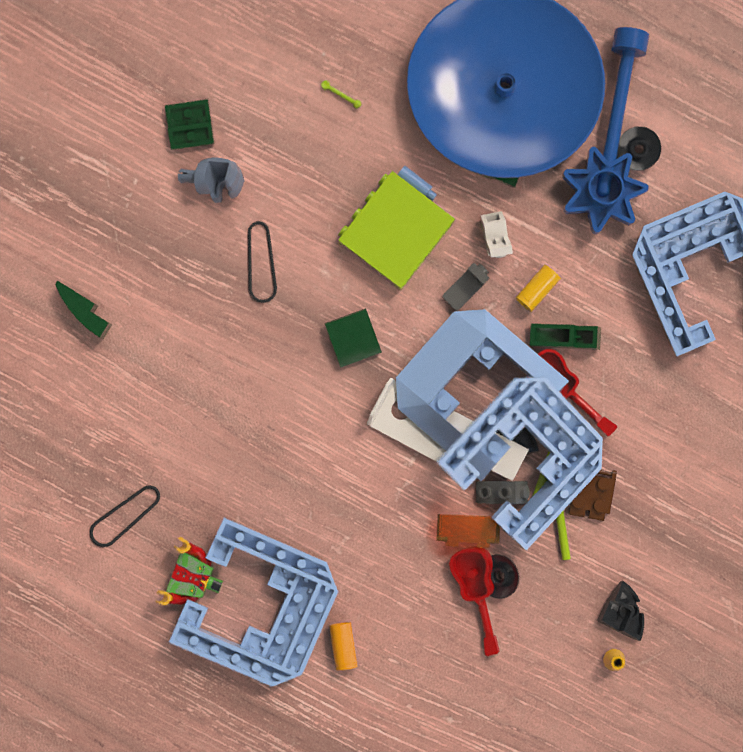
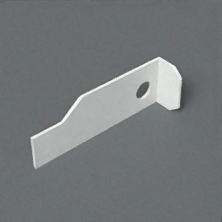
[367,378,529,481]

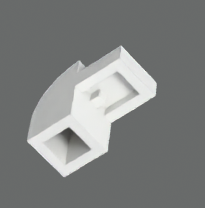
[480,211,513,258]

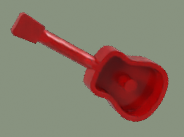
[526,349,618,437]
[449,546,500,656]

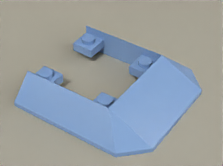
[632,192,743,357]
[396,309,569,482]
[437,377,603,550]
[169,518,338,687]

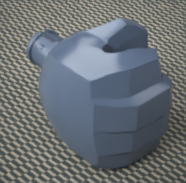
[178,157,245,203]

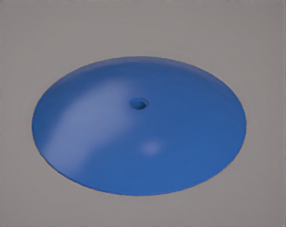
[407,0,605,178]

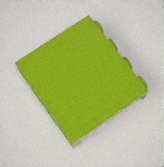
[338,171,455,291]

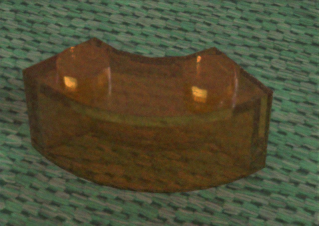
[436,514,500,548]

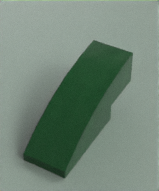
[55,281,112,339]
[530,324,601,350]

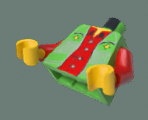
[155,537,223,605]

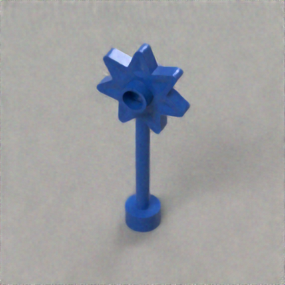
[562,27,649,234]

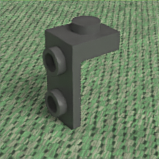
[442,263,489,311]
[476,481,530,504]

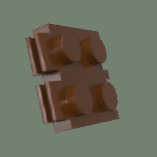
[567,470,617,521]

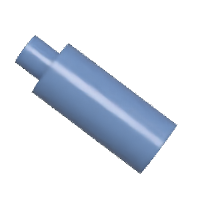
[398,166,437,201]

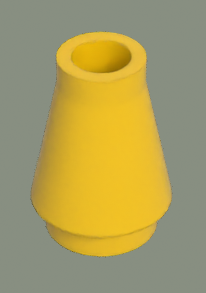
[603,649,625,671]

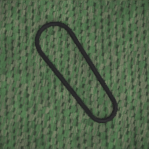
[248,221,277,303]
[90,485,160,547]

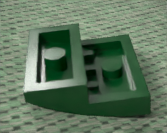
[165,99,215,150]
[324,308,382,367]

